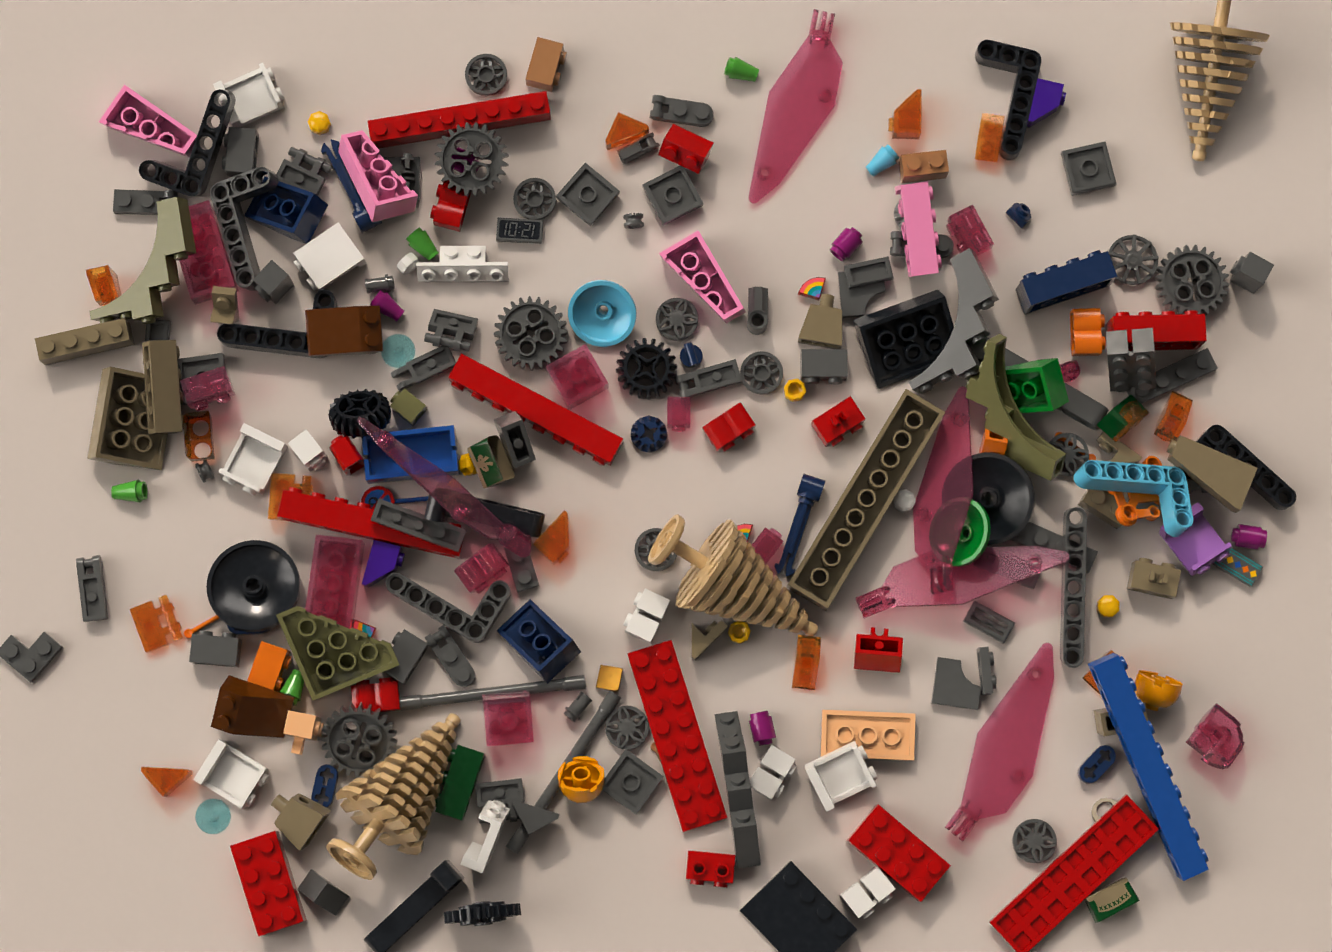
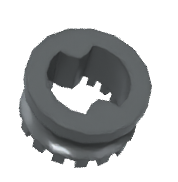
[623,213,644,229]
[195,460,214,483]

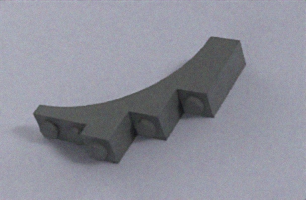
[909,248,999,394]
[714,711,761,869]

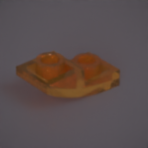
[975,113,1005,162]

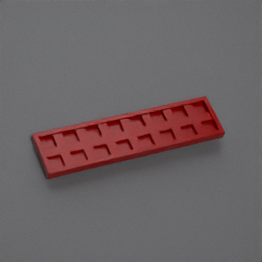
[627,640,727,832]
[989,794,1159,952]

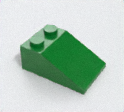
[1005,358,1069,413]

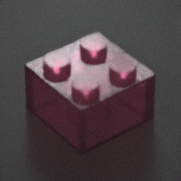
[546,344,609,410]
[482,690,534,746]

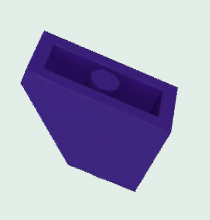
[1027,78,1066,128]
[362,540,405,588]

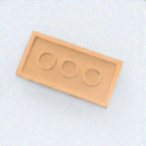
[820,710,916,761]

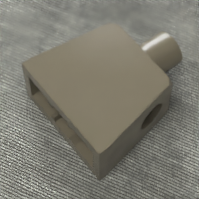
[798,294,842,349]
[271,793,331,851]

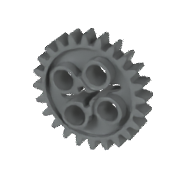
[435,122,509,197]
[1154,245,1230,316]
[494,296,568,371]
[321,702,398,778]

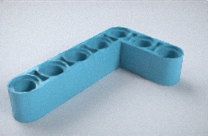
[1074,460,1193,537]

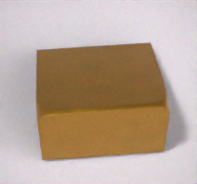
[596,665,623,692]

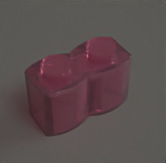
[454,543,509,594]

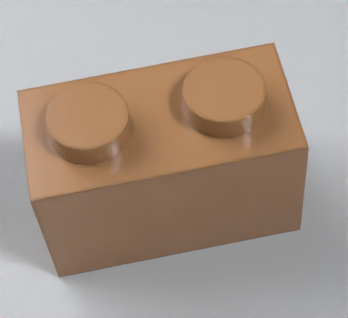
[526,37,567,92]
[899,150,949,183]

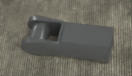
[617,132,660,164]

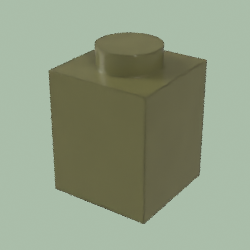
[390,388,428,426]

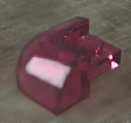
[1186,703,1245,769]

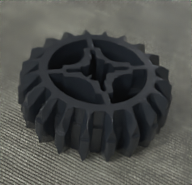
[616,338,677,400]
[328,389,391,439]

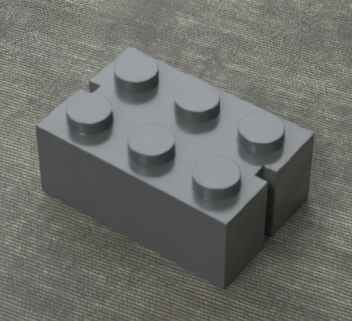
[1106,328,1156,392]

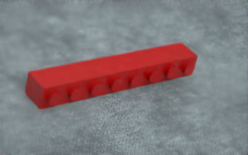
[367,91,551,149]
[448,353,623,466]
[277,487,463,559]

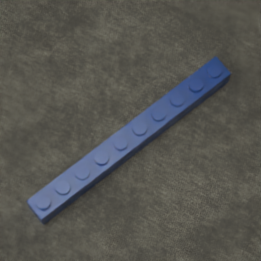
[1088,653,1209,881]

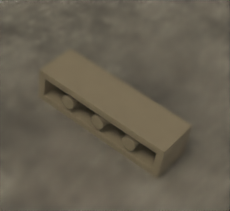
[35,318,135,365]
[142,340,185,435]

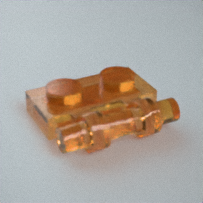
[268,473,313,521]
[130,595,183,653]

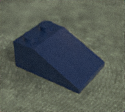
[244,176,328,244]
[496,599,581,684]

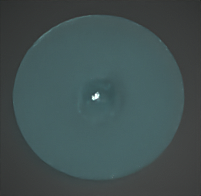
[381,334,415,368]
[195,799,231,834]

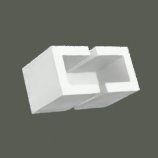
[288,430,328,472]
[623,588,670,644]
[750,745,797,800]
[840,866,895,919]

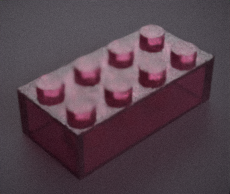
[179,200,239,305]
[305,535,365,629]

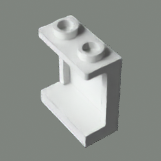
[213,63,285,127]
[293,222,366,291]
[219,423,288,496]
[193,739,269,809]
[805,741,878,812]
[460,800,510,873]

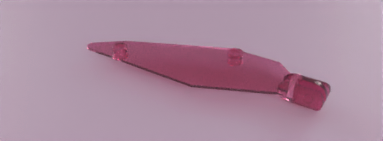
[748,9,843,203]
[913,386,973,594]
[357,417,532,557]
[855,546,1069,619]
[945,643,1054,842]

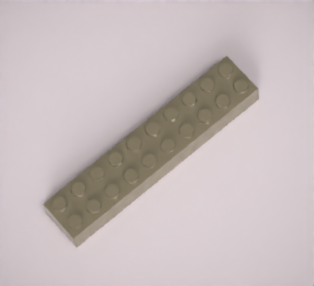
[786,389,945,611]

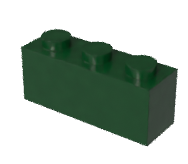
[435,745,486,821]

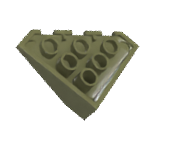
[276,606,400,701]

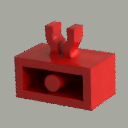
[811,396,866,447]
[854,627,903,673]

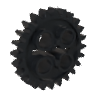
[444,901,521,926]

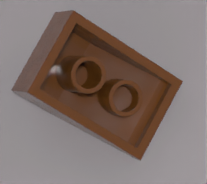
[305,305,383,356]
[211,675,295,738]

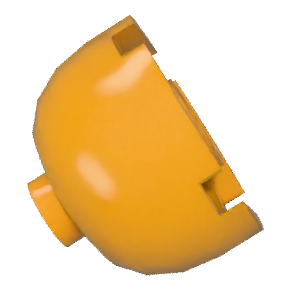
[1135,670,1183,711]
[558,756,605,803]

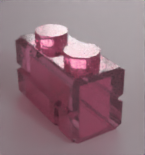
[946,205,994,256]
[180,366,235,411]

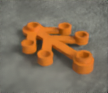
[1108,456,1162,527]

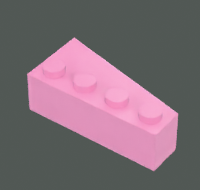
[99,85,197,158]
[338,130,418,222]
[895,182,942,277]
[659,231,746,324]

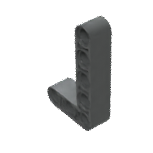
[210,167,279,291]
[386,573,511,643]

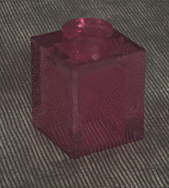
[667,397,690,432]
[752,527,784,565]

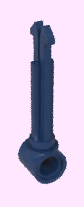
[321,139,382,233]
[774,474,825,577]

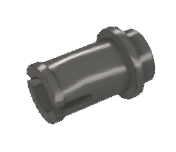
[365,274,395,293]
[564,692,592,722]

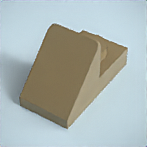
[210,286,239,324]
[1096,431,1142,464]
[691,620,728,660]

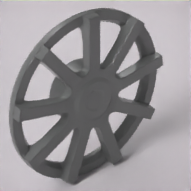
[1109,234,1159,285]

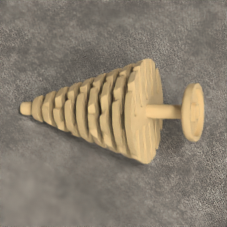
[1170,0,1270,161]
[648,514,818,637]
[326,713,461,880]

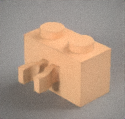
[283,710,324,755]

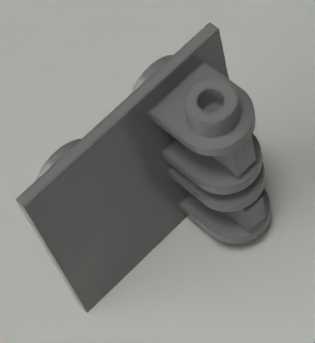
[383,153,420,201]

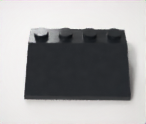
[853,290,954,389]
[740,861,857,952]

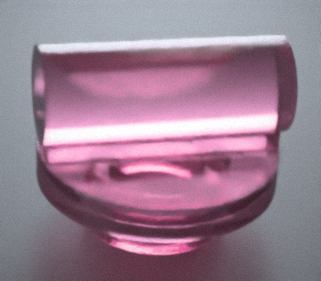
[1060,360,1080,382]

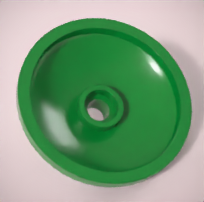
[930,497,990,567]

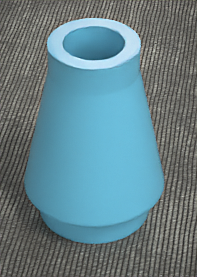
[865,145,899,177]

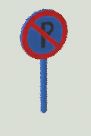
[361,486,429,510]

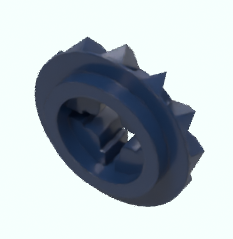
[631,415,667,452]

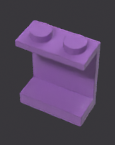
[1159,502,1232,577]

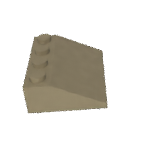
[87,366,168,470]

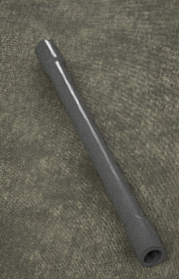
[399,675,586,711]
[506,690,621,854]

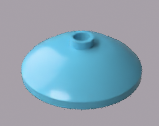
[568,280,637,347]

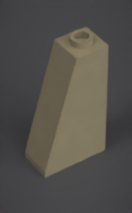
[1166,435,1258,513]

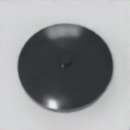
[942,452,1035,545]
[206,540,301,632]

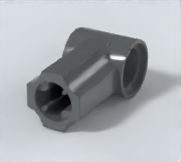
[747,287,768,335]

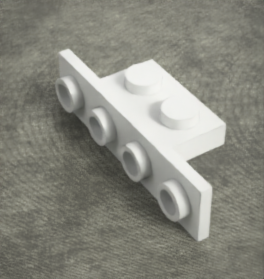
[416,246,509,282]

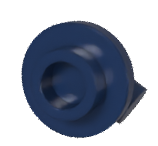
[1006,203,1031,228]
[680,342,703,368]

